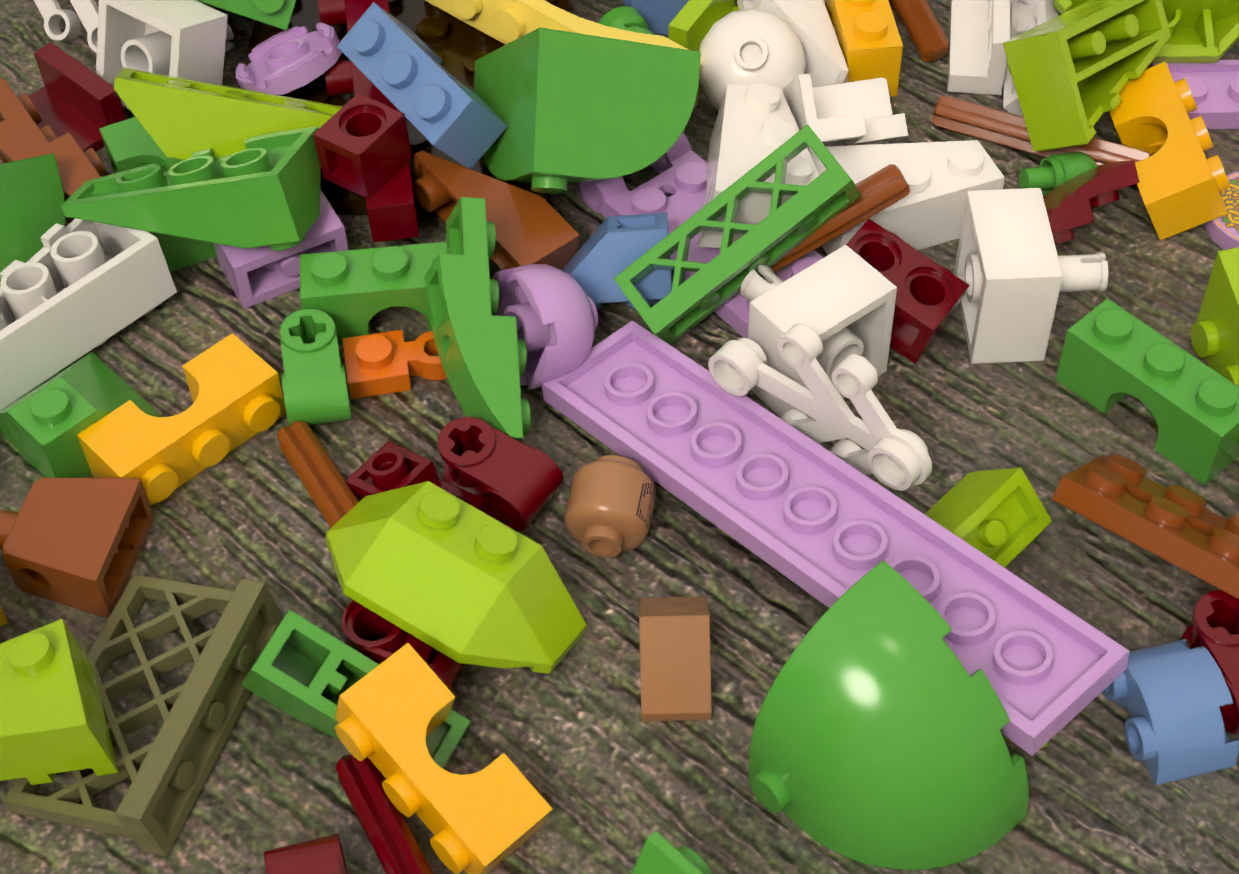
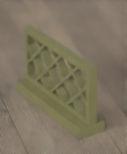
[2,574,284,857]

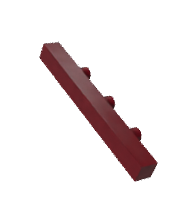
[318,0,419,243]

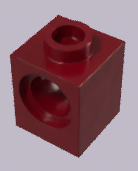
[313,93,412,199]

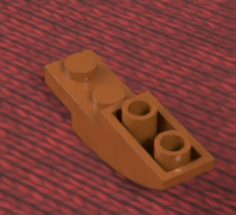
[0,78,108,223]

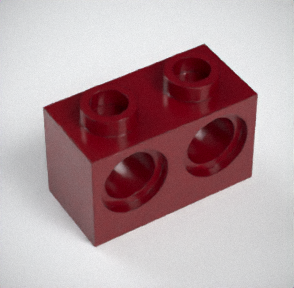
[846,218,970,364]

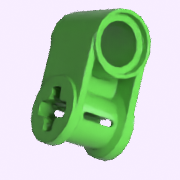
[280,309,352,426]

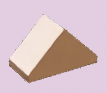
[639,596,712,722]

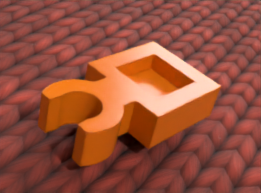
[342,330,447,399]

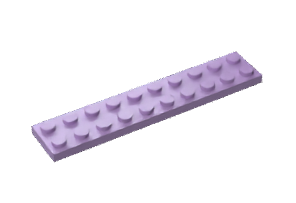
[541,320,1129,756]

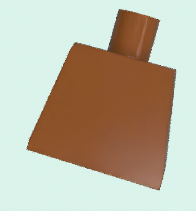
[0,478,155,618]

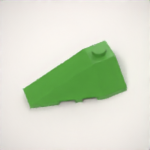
[61,126,321,251]

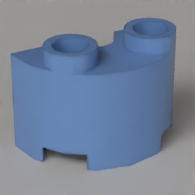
[1102,639,1239,786]

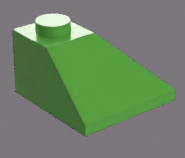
[0,352,163,478]

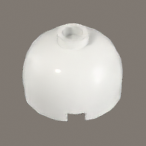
[699,8,806,111]

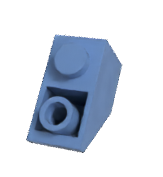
[561,212,672,309]

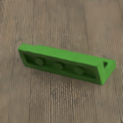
[613,124,862,345]

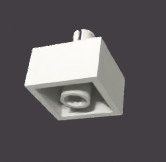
[96,0,234,110]
[954,188,1108,364]
[740,245,897,417]

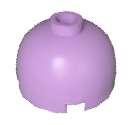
[492,264,598,390]

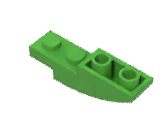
[425,197,530,442]

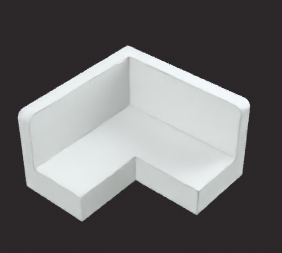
[782,73,908,147]

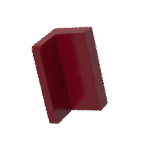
[29,43,126,152]

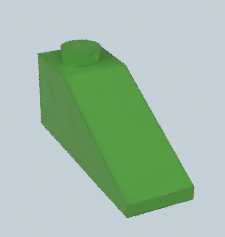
[240,609,471,769]

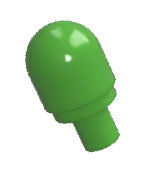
[1019,152,1097,196]

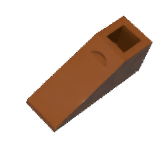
[412,150,580,279]

